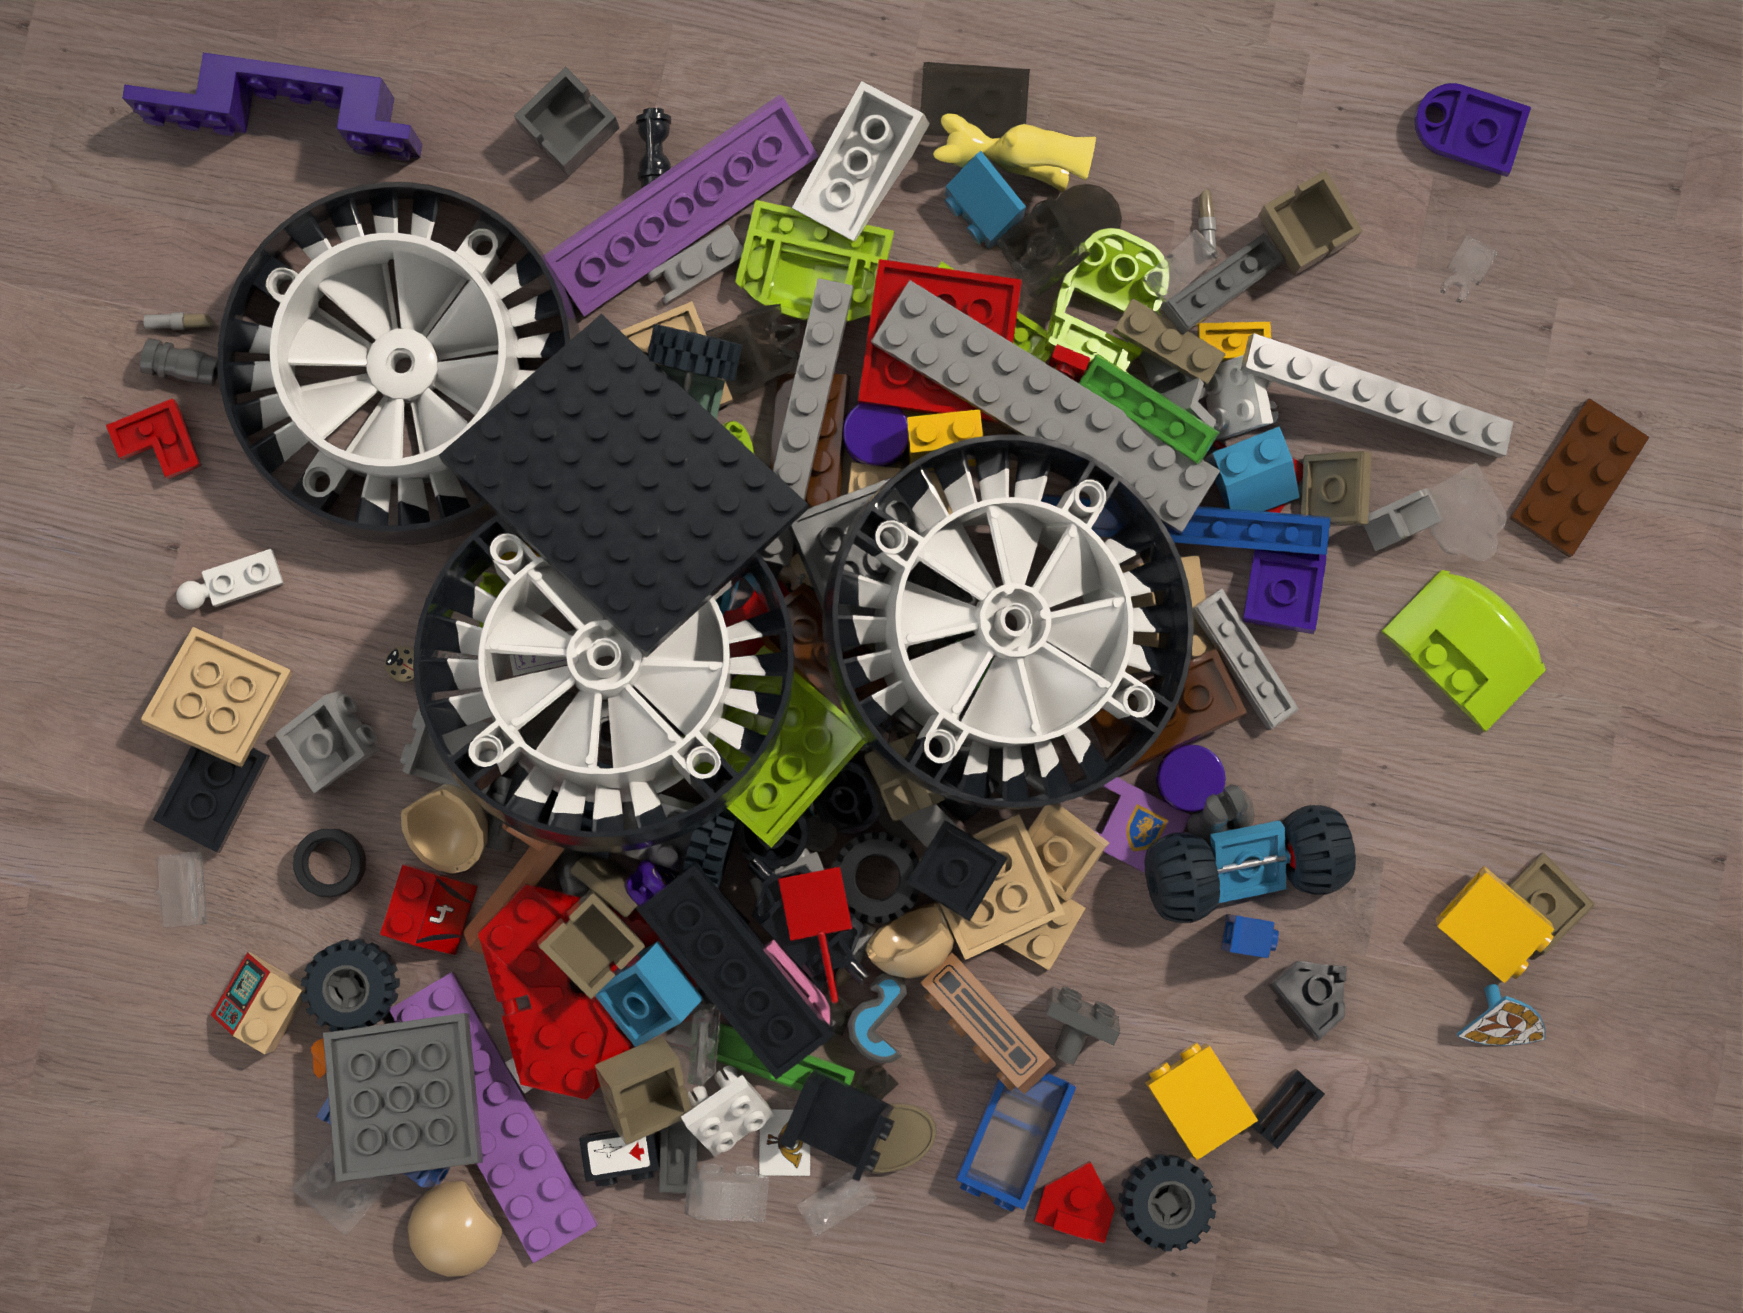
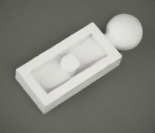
[176,549,284,610]

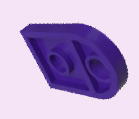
[1414,83,1531,177]
[1242,549,1326,634]

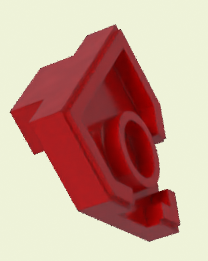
[1034,1161,1115,1244]

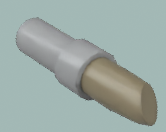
[1198,189,1217,259]
[144,312,215,330]
[834,922,876,986]

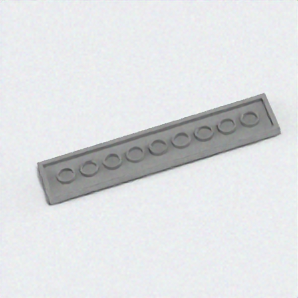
[871,280,1220,534]

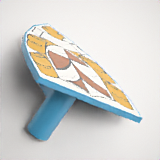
[1457,984,1545,1046]

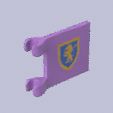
[1092,777,1191,873]

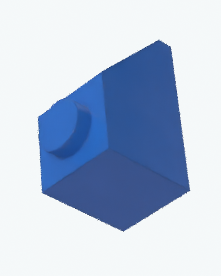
[1221,914,1279,958]

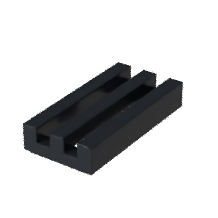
[1251,1069,1325,1149]

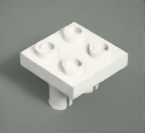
[1205,355,1278,440]
[681,1066,775,1157]

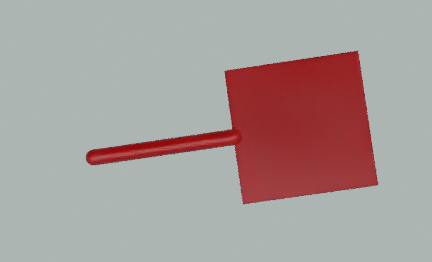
[778,866,852,1004]

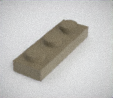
[1112,298,1225,387]

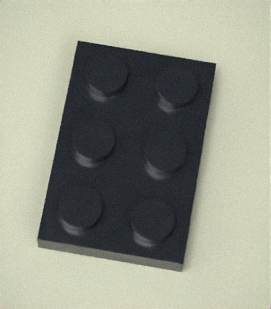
[153,746,270,853]

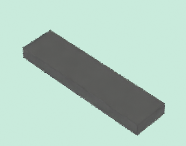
[1161,233,1286,335]

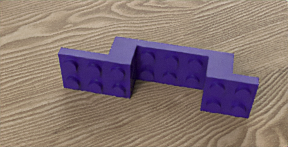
[122,52,423,161]

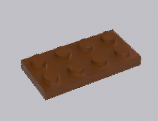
[769,371,851,509]
[1509,398,1650,557]
[760,582,888,715]
[1089,649,1248,773]

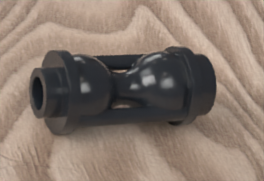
[636,108,671,188]

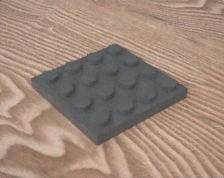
[788,477,973,653]
[323,1013,483,1182]

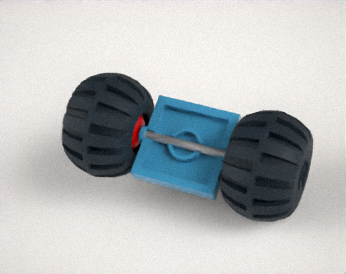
[1144,805,1356,923]

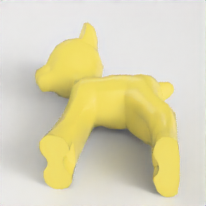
[933,114,1096,193]

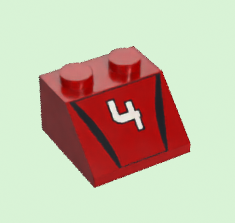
[380,864,478,955]

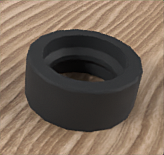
[293,829,366,897]

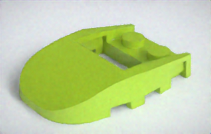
[1044,228,1169,374]

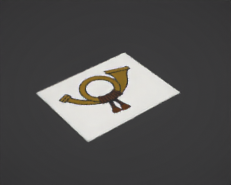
[759,1109,810,1176]

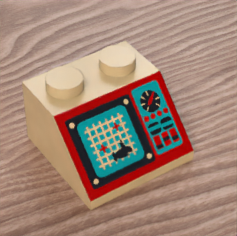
[211,952,306,1054]

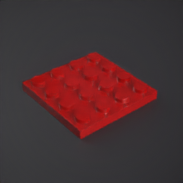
[858,259,1022,424]

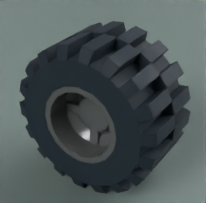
[301,939,400,1032]
[1118,1154,1217,1251]

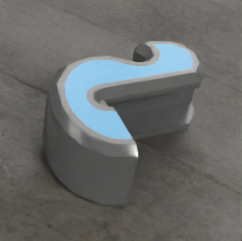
[848,972,907,1063]

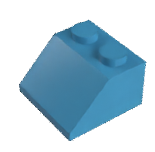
[944,151,1026,249]
[1206,426,1299,512]
[595,941,703,1047]

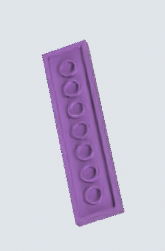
[544,95,818,316]
[390,972,598,1263]

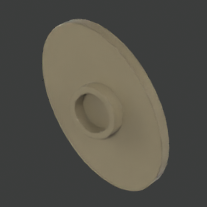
[873,1103,937,1173]

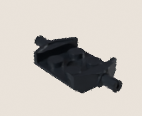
[746,856,870,984]

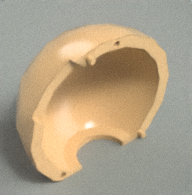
[401,784,488,874]
[866,902,954,979]
[407,1181,502,1277]

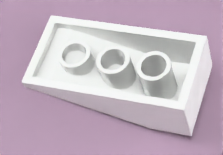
[792,81,930,242]

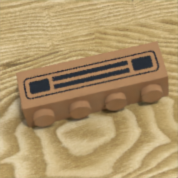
[920,953,1056,1094]

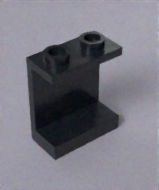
[780,1069,895,1182]

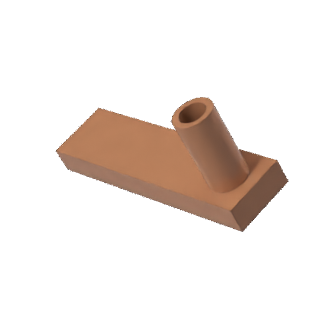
[463,823,565,955]

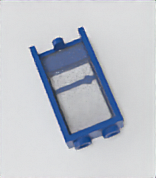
[956,1073,1076,1212]

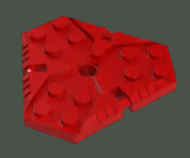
[478,883,696,1100]

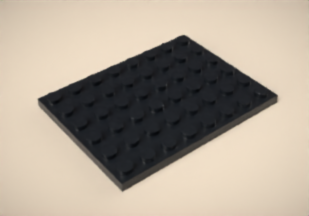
[439,314,808,658]

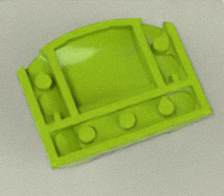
[735,200,895,322]
[1381,570,1546,732]

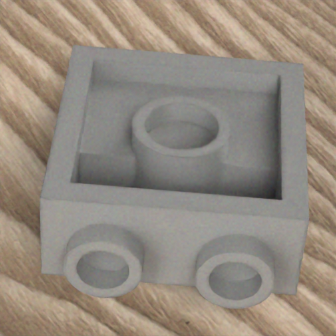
[275,690,379,794]

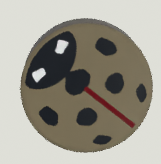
[385,646,414,683]

